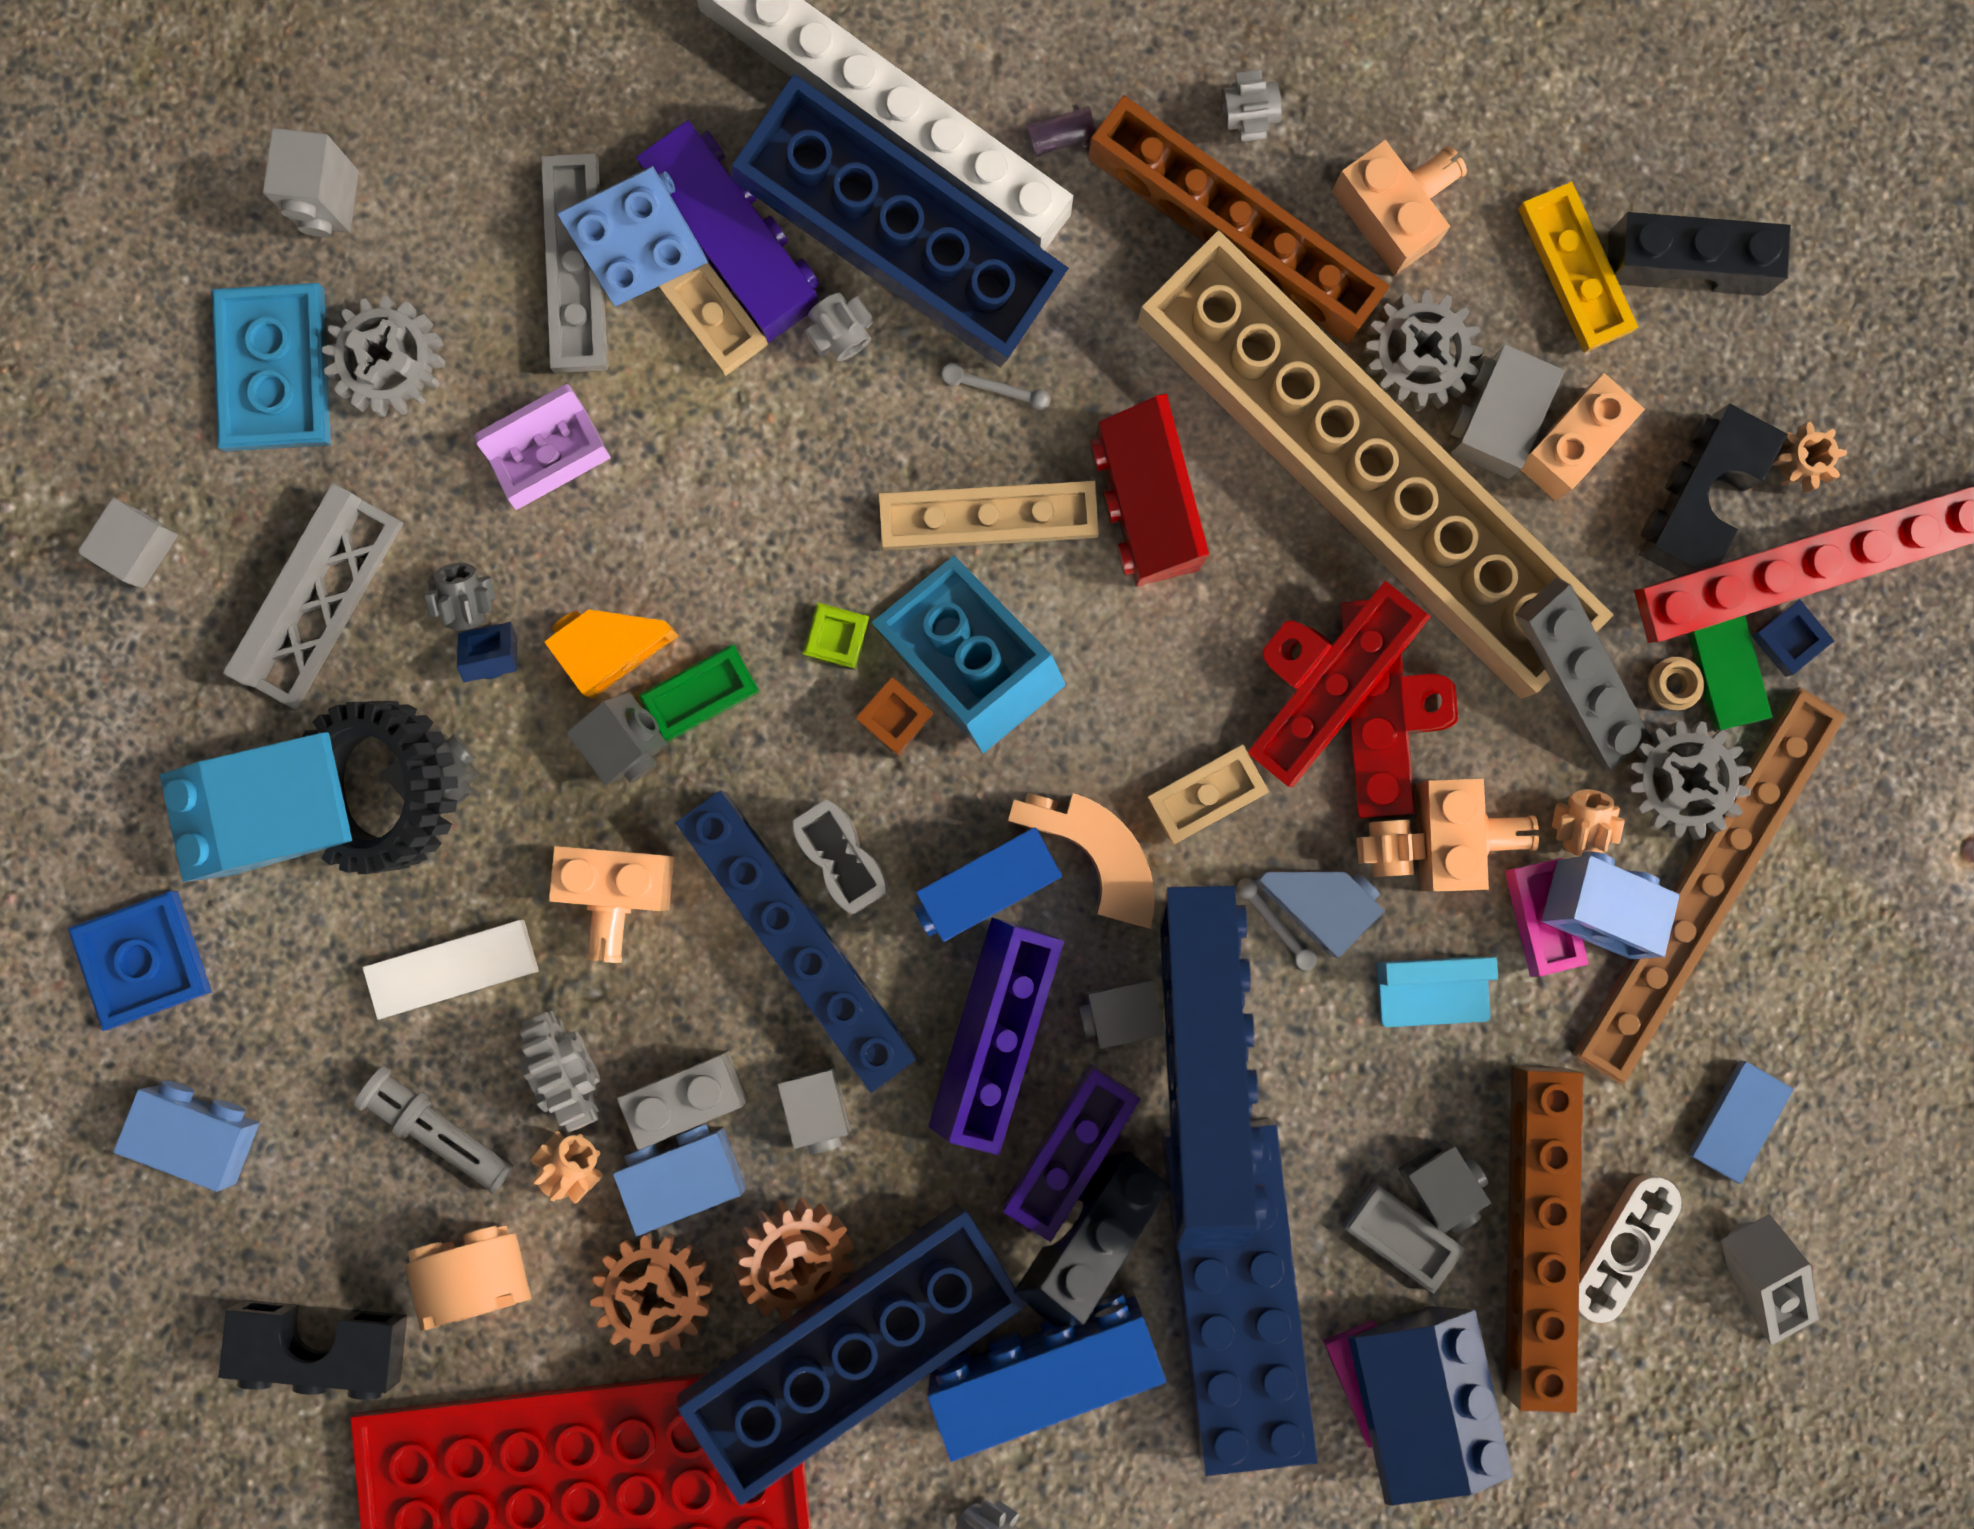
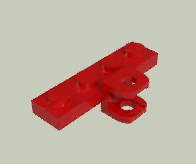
[1248,581,1432,788]
[1341,599,1459,818]

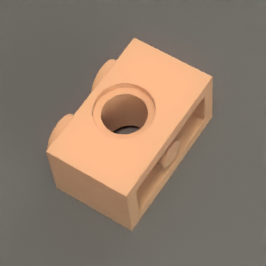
[1521,373,1645,501]

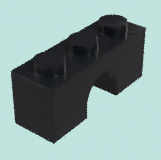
[1607,212,1791,296]
[1639,403,1788,576]
[1013,1151,1171,1327]
[218,1300,407,1400]

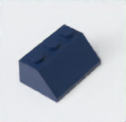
[1348,1306,1513,1506]

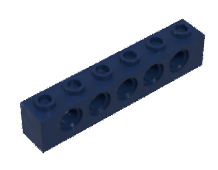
[675,790,918,1093]

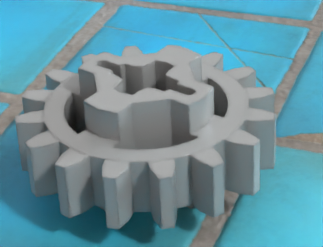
[1362,290,1484,411]
[322,296,445,417]
[1626,721,1751,840]
[520,1011,600,1132]

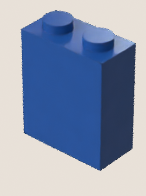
[913,827,1063,942]

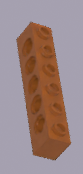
[1088,95,1390,346]
[1504,1065,1584,1413]

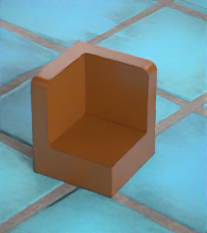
[856,677,934,758]

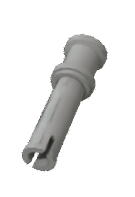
[354,1065,514,1195]

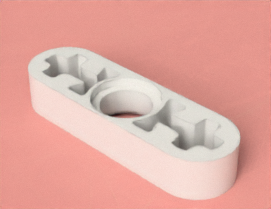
[1579,1174,1681,1323]

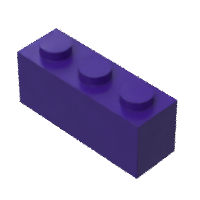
[1003,1063,1141,1242]

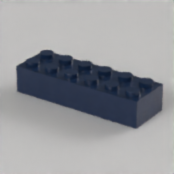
[732,74,1069,368]
[1159,886,1266,1250]
[1161,1118,1318,1476]
[676,1203,1027,1506]

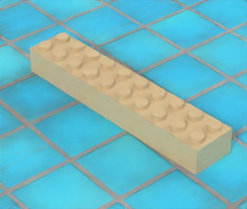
[1137,230,1614,699]

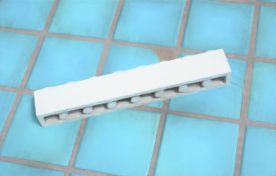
[696,0,1073,250]

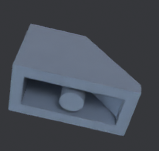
[1254,872,1385,958]

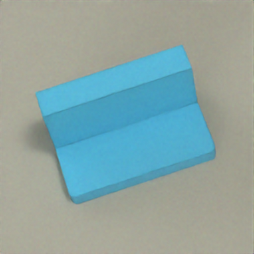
[1376,956,1498,1027]

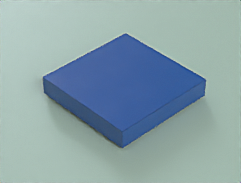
[67,891,212,1031]

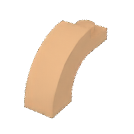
[1008,793,1155,929]

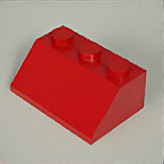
[1090,393,1210,587]

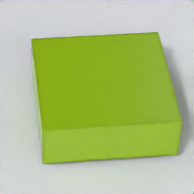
[803,602,870,670]

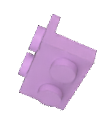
[474,384,611,510]

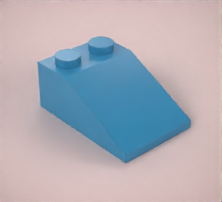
[871,555,1066,754]
[159,733,352,882]

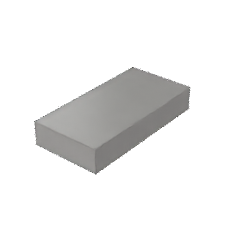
[1341,1181,1466,1294]

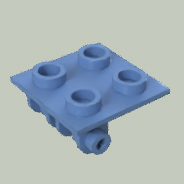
[557,166,709,307]

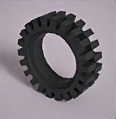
[301,701,458,874]

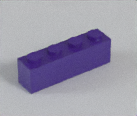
[635,120,820,343]
[928,917,1064,1155]

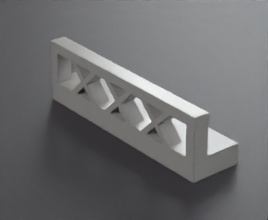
[223,483,404,710]

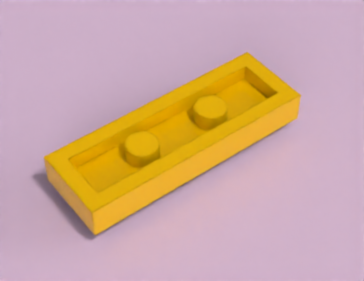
[1518,181,1638,353]

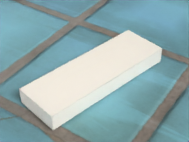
[363,920,539,1020]

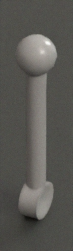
[942,363,1051,410]
[1236,878,1317,971]

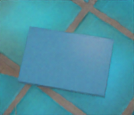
[212,283,331,452]

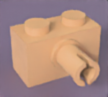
[1331,139,1467,276]
[1415,779,1539,891]
[549,846,674,963]

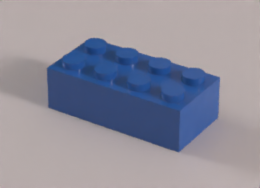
[927,1293,1167,1462]

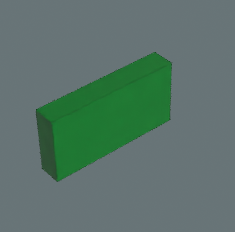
[1688,615,1773,732]
[638,644,761,743]

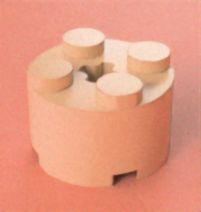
[405,1226,532,1332]

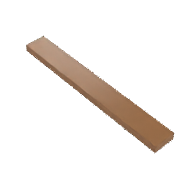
[1572,687,1847,1085]

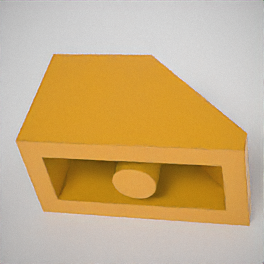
[544,609,679,699]

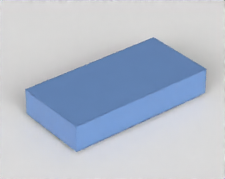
[1687,1060,1794,1184]

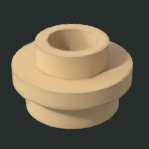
[1648,657,1704,711]

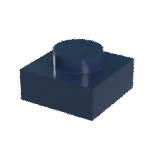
[1751,599,1834,677]
[457,622,517,683]

